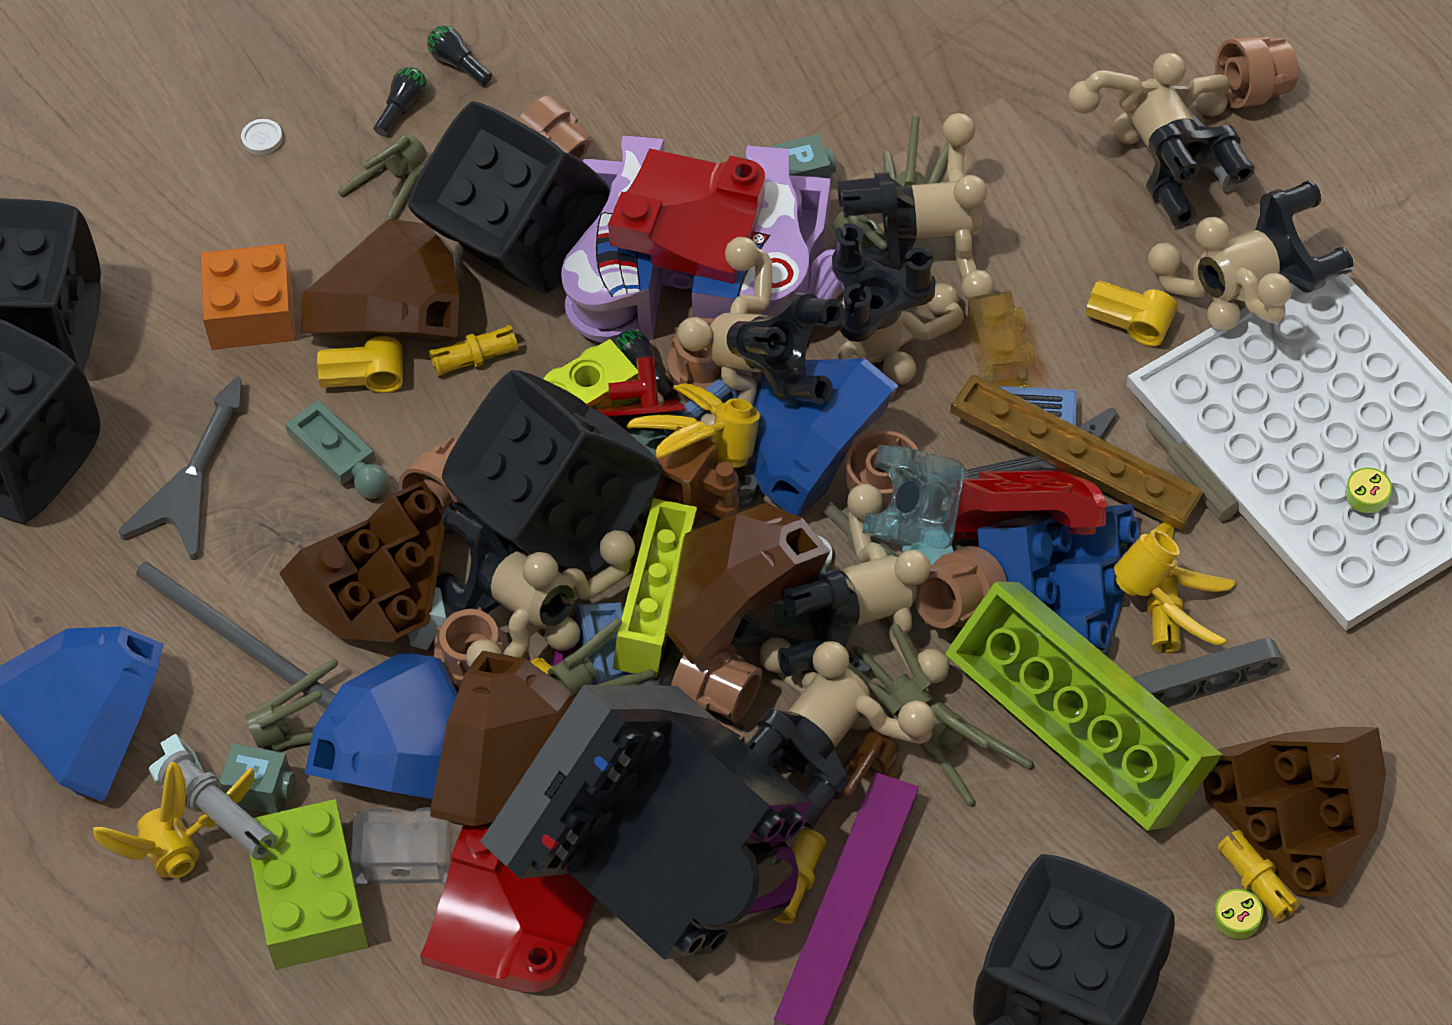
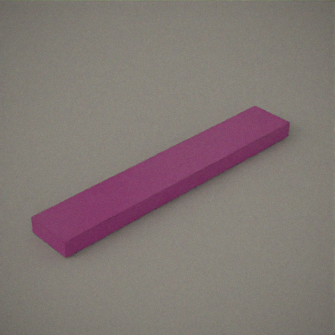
[774,772,919,1025]

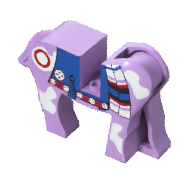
[561,136,843,343]

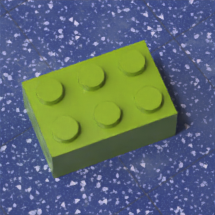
[249,799,369,970]

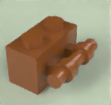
[653,426,740,530]

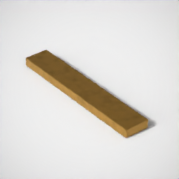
[950,373,1204,531]

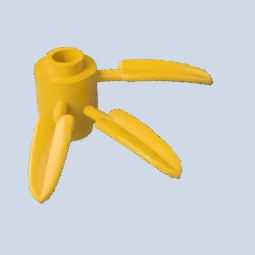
[627,383,760,467]
[1114,522,1235,645]
[93,761,254,878]

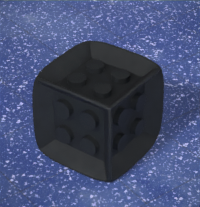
[408,101,610,293]
[0,198,101,371]
[0,319,101,523]
[442,370,663,575]
[973,854,1175,1025]

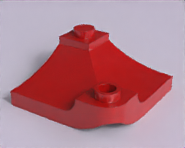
[608,148,766,284]
[936,470,1107,539]
[420,823,597,993]

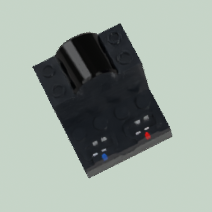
[480,685,813,960]

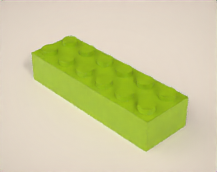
[945,582,1223,831]

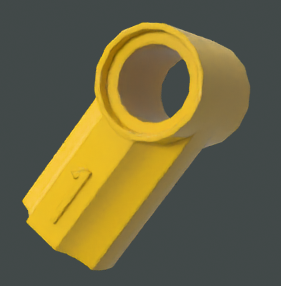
[1086,280,1178,347]
[317,336,403,393]

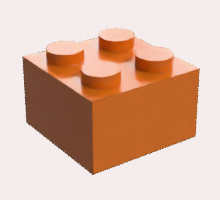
[201,243,296,350]

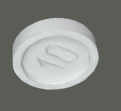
[241,119,283,155]

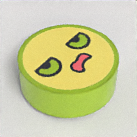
[1345,467,1392,513]
[1214,889,1263,939]

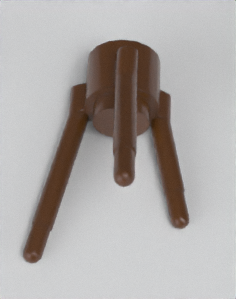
[843,732,901,796]

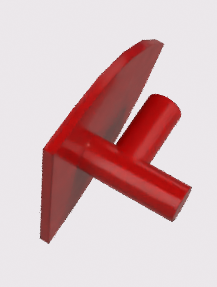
[595,356,685,416]

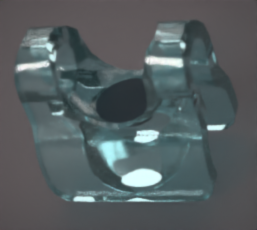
[862,445,965,549]

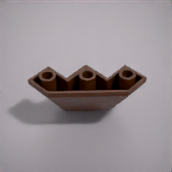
[300,219,460,343]
[279,481,445,643]
[665,503,830,664]
[430,650,575,826]
[1203,727,1386,897]

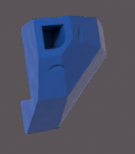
[748,358,898,517]
[978,504,1140,654]
[0,626,163,802]
[305,652,457,799]

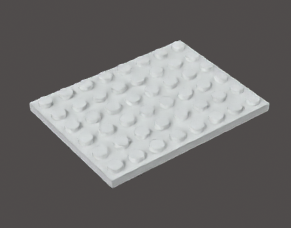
[1126,274,1452,631]

